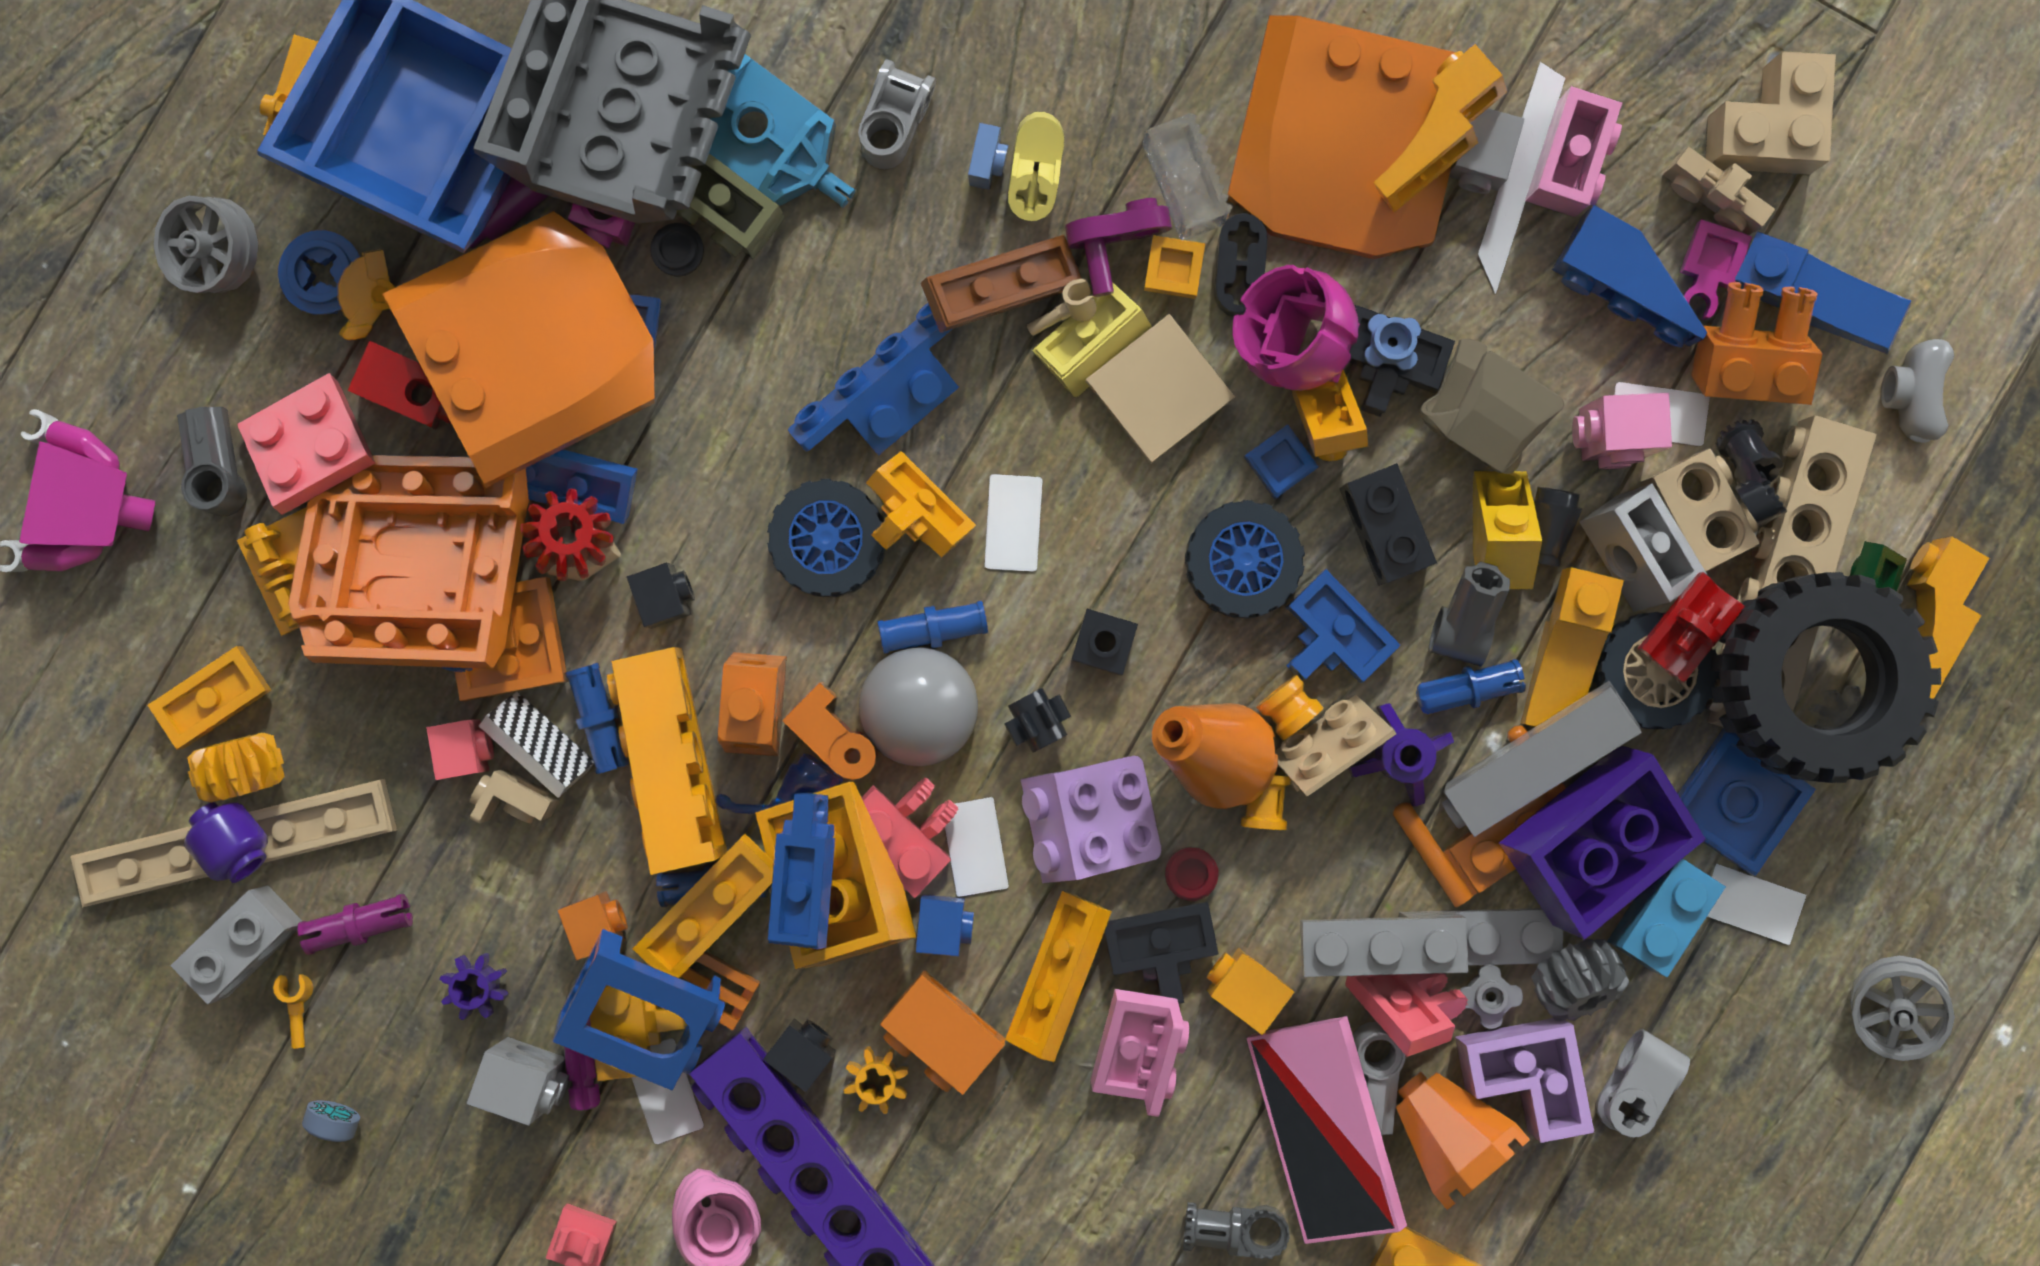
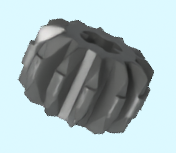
[1531,939,1630,1021]

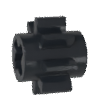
[1004,687,1071,753]

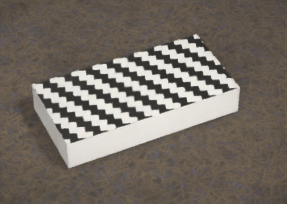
[479,692,594,798]

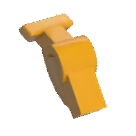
[338,249,395,340]

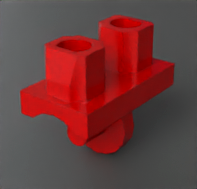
[1638,572,1745,683]

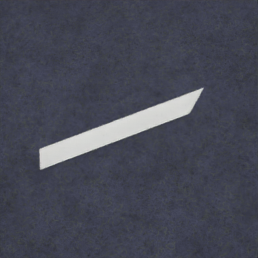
[1478,62,1565,294]

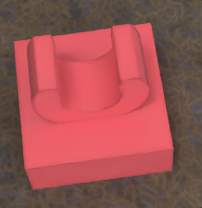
[545,1203,617,1266]

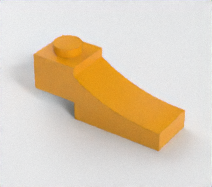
[1374,44,1507,212]
[1907,536,1989,699]
[1520,567,1624,727]

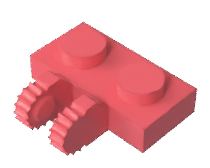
[861,777,959,898]
[1345,973,1468,1057]

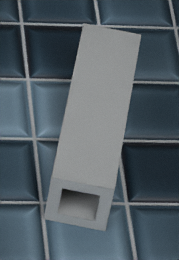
[1442,681,1642,837]

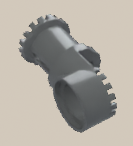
[1183,1202,1290,1259]

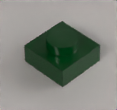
[1850,541,1907,592]

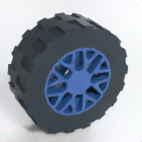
[767,479,885,597]
[1185,500,1305,619]

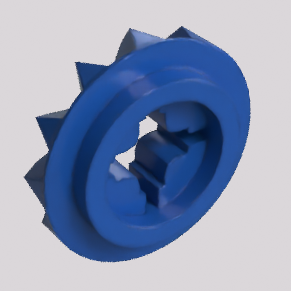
[278,230,361,315]

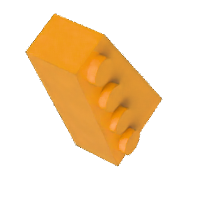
[607,647,727,875]

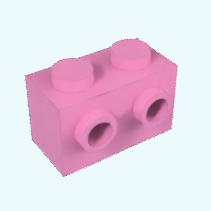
[1525,86,1622,217]
[1572,393,1672,469]

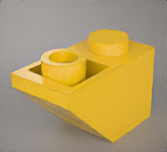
[1473,471,1542,589]

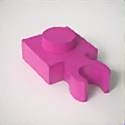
[1680,219,1752,320]

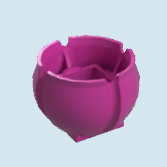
[1232,265,1360,391]

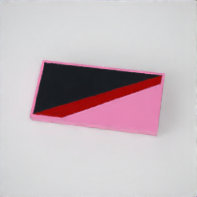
[1246,1016,1407,1244]

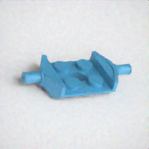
[709,54,856,208]

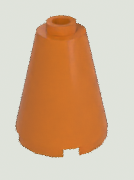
[1152,703,1278,809]

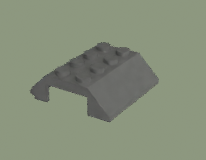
[473,0,751,223]

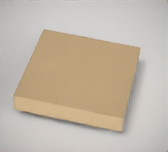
[1085,314,1235,464]

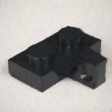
[1349,305,1455,417]
[1105,902,1219,1004]

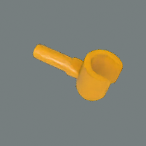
[273,974,314,1049]

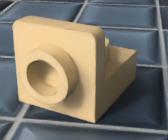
[470,769,561,824]

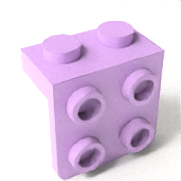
[1021,756,1161,883]

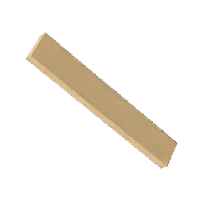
[70,779,397,908]

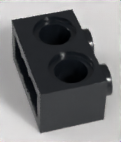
[1339,463,1437,586]

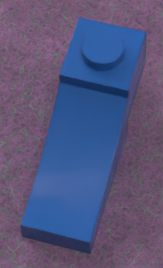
[1735,231,1911,354]

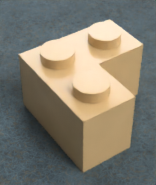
[1706,51,1836,175]

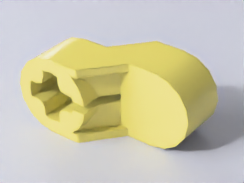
[1008,112,1064,221]

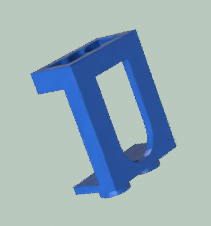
[553,929,725,1091]

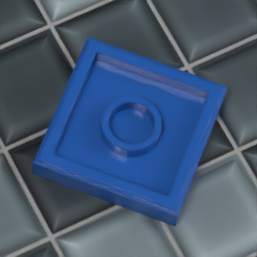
[1678,728,1816,876]

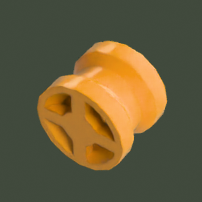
[1256,674,1324,740]

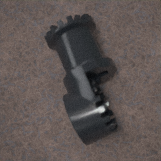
[1715,419,1787,527]

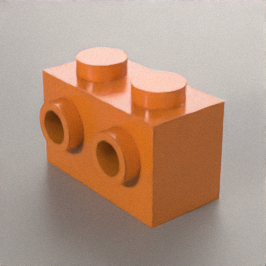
[880,970,1005,1095]

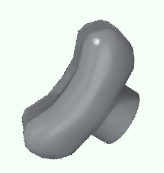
[1881,339,1954,443]

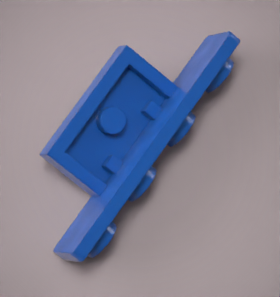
[788,303,959,456]

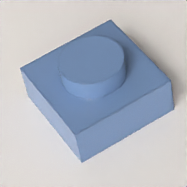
[968,123,1009,190]

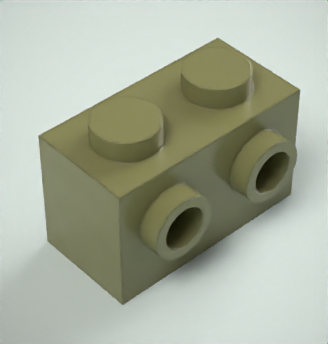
[676,153,785,259]

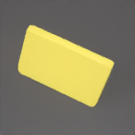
[1032,282,1152,397]

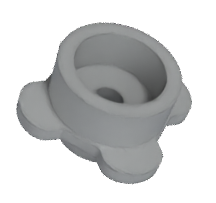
[1460,965,1523,1029]

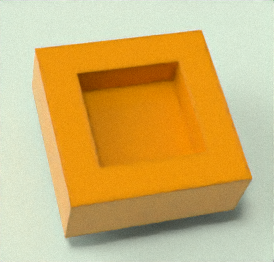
[1144,235,1205,299]

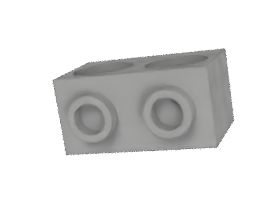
[170,885,302,1005]
[467,1037,569,1126]

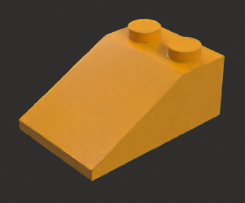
[755,781,917,969]

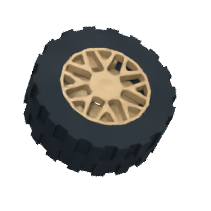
[1593,612,1719,729]

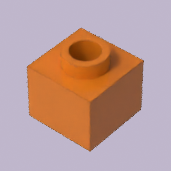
[558,891,628,961]

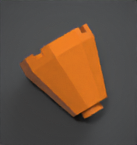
[1396,1071,1530,1210]

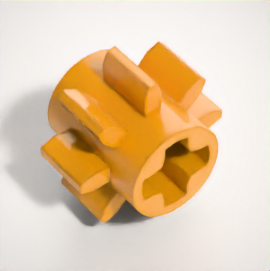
[844,1046,909,1114]

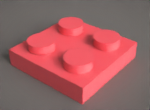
[237,373,375,515]

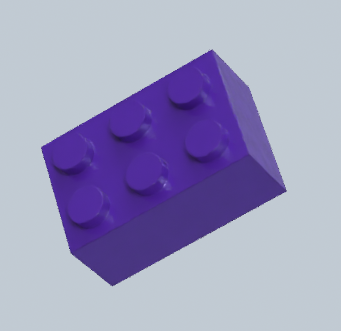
[1499,745,1706,940]

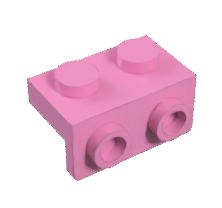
[1090,989,1189,1117]

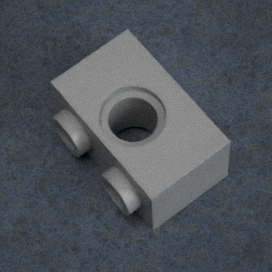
[1579,483,1707,612]

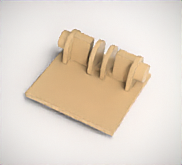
[1275,695,1396,796]

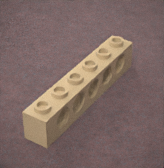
[1706,415,1877,728]

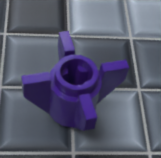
[1348,703,1454,807]

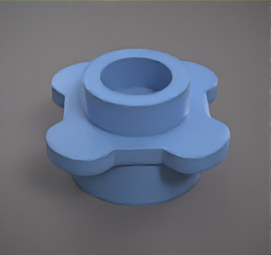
[1364,314,1421,371]

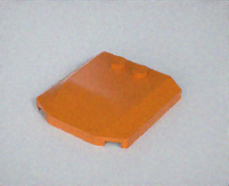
[1226,15,1455,259]
[383,211,655,488]
[288,455,529,669]

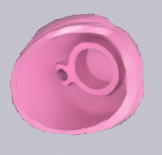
[672,1169,761,1266]

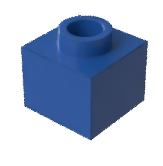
[916,894,974,956]

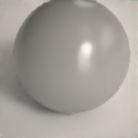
[859,647,978,766]

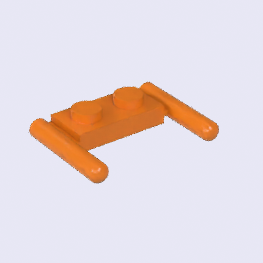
[1393,725,1566,908]

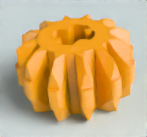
[187,733,285,803]

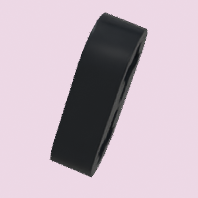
[1214,213,1267,317]

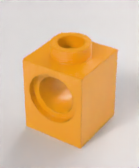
[1206,948,1295,1035]

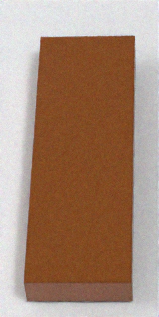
[920,235,1082,333]

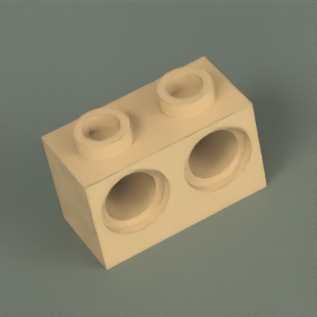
[1640,448,1760,571]

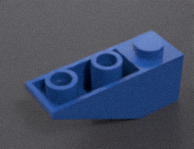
[1552,205,1707,347]

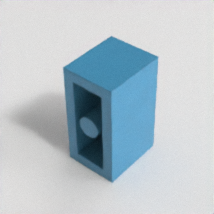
[1607,859,1726,977]

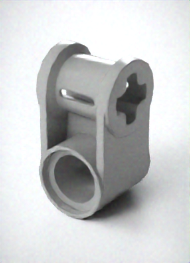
[858,59,937,170]
[1596,1029,1690,1137]

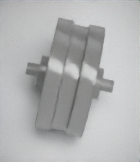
[154,195,258,293]
[1850,955,1955,1061]

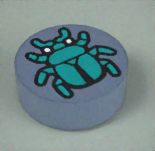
[302,1100,360,1142]

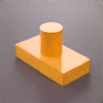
[1292,370,1368,461]

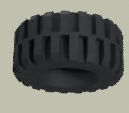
[1711,572,1941,783]

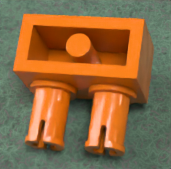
[1691,282,1823,405]

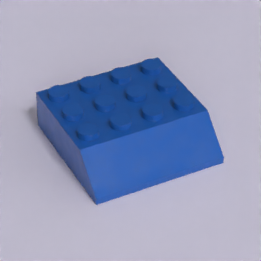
[257,0,512,253]

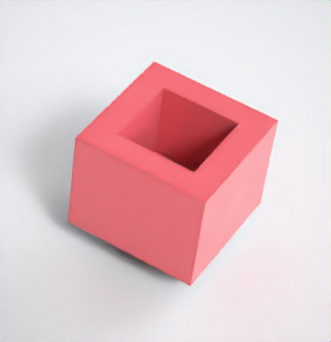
[426,719,494,780]

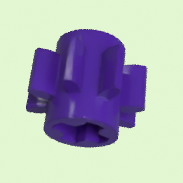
[439,953,509,1020]

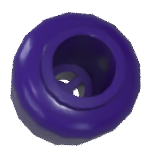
[184,802,268,883]

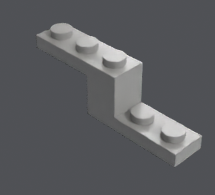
[1300,908,1563,977]

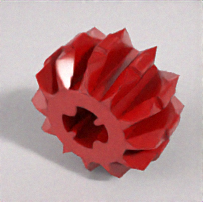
[520,488,614,581]

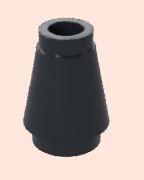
[1533,487,1583,567]

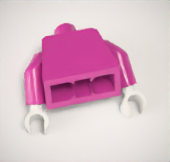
[0,409,155,572]

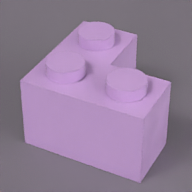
[1455,1018,1594,1143]

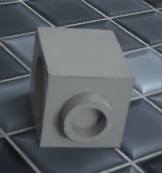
[1449,108,1525,194]

